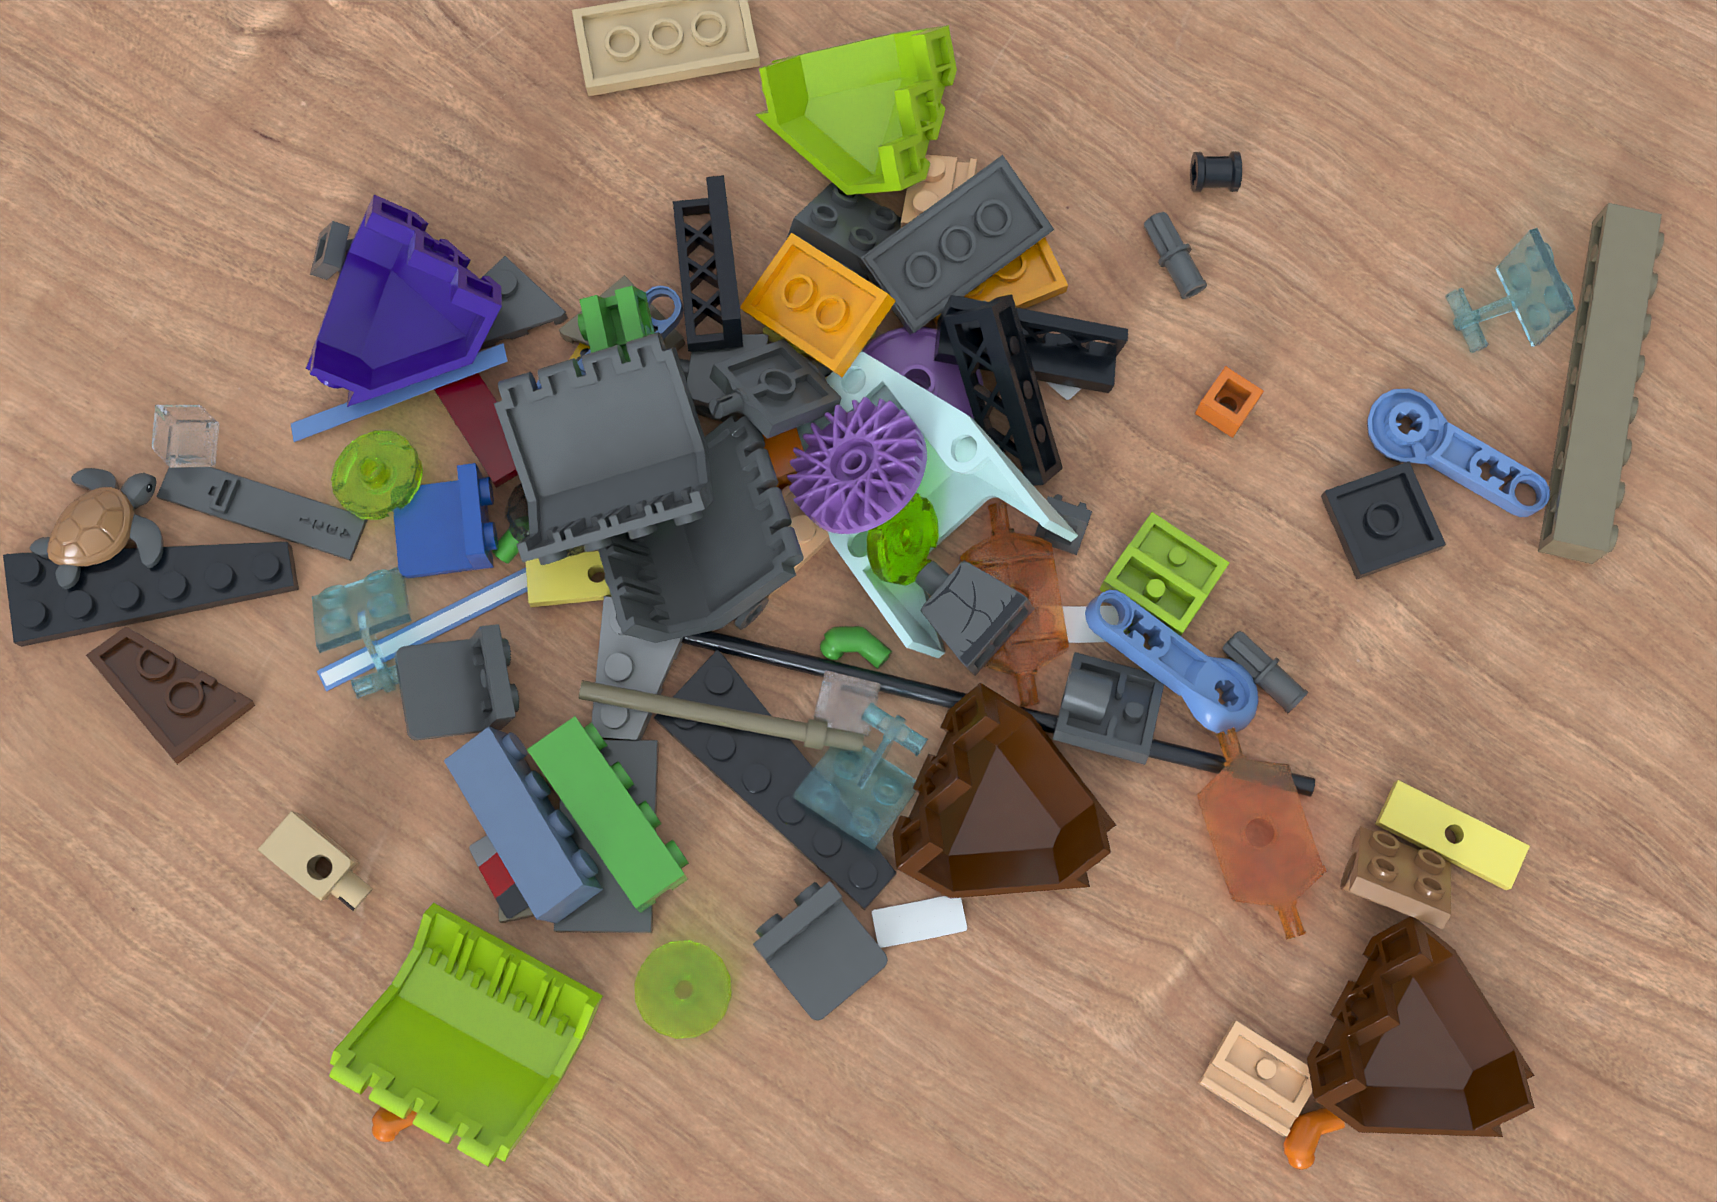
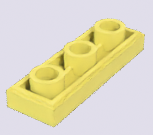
[526,551,611,607]
[1375,780,1530,890]

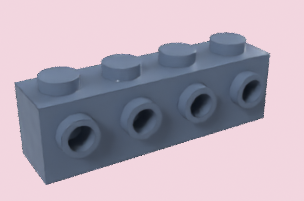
[444,727,603,923]

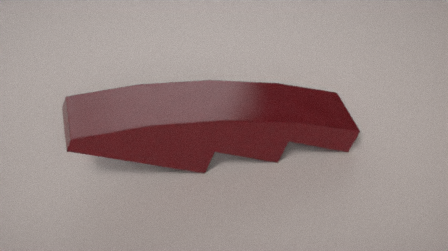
[434,373,518,488]

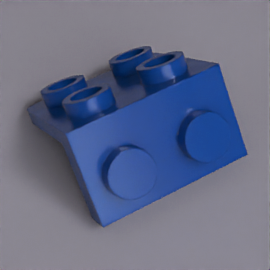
[392,463,498,578]

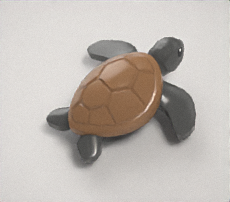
[30,468,164,589]

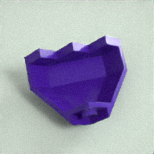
[306,195,502,407]

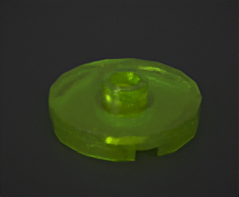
[331,430,423,520]
[867,493,939,586]
[634,940,732,1039]

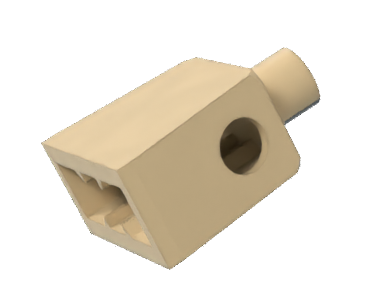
[258,811,373,911]

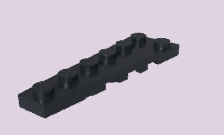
[3,541,299,647]
[654,650,897,911]

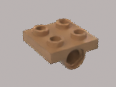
[1340,826,1451,929]

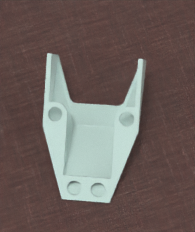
[797,351,1078,659]

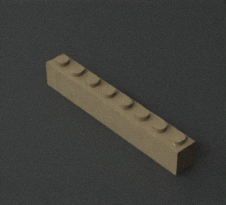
[1538,203,1664,564]

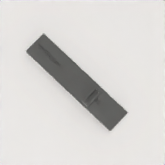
[157,455,368,561]

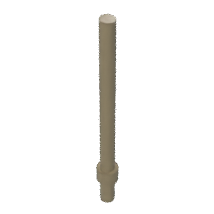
[579,680,864,753]

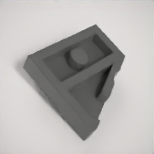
[479,256,568,351]

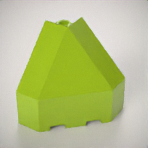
[755,25,957,195]

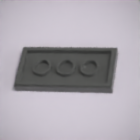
[857,155,1054,335]
[554,740,659,933]

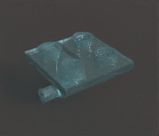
[1445,228,1576,353]
[312,567,412,699]
[793,702,928,850]

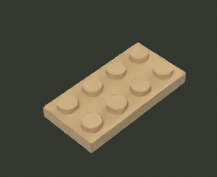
[572,0,760,96]

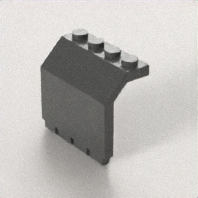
[494,332,714,565]
[598,415,804,643]

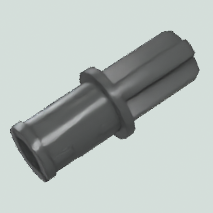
[1144,212,1207,299]
[1222,631,1309,714]

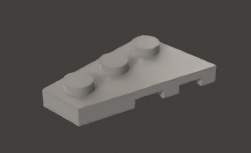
[592,596,683,740]

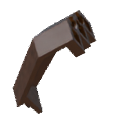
[892,683,1116,899]
[1307,916,1535,1137]

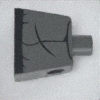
[915,561,1035,676]

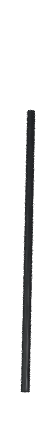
[681,631,1315,797]

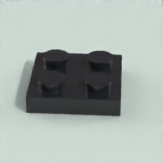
[1321,461,1446,580]

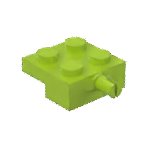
[1099,512,1230,636]

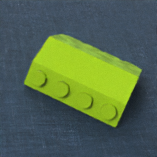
[329,902,603,1167]

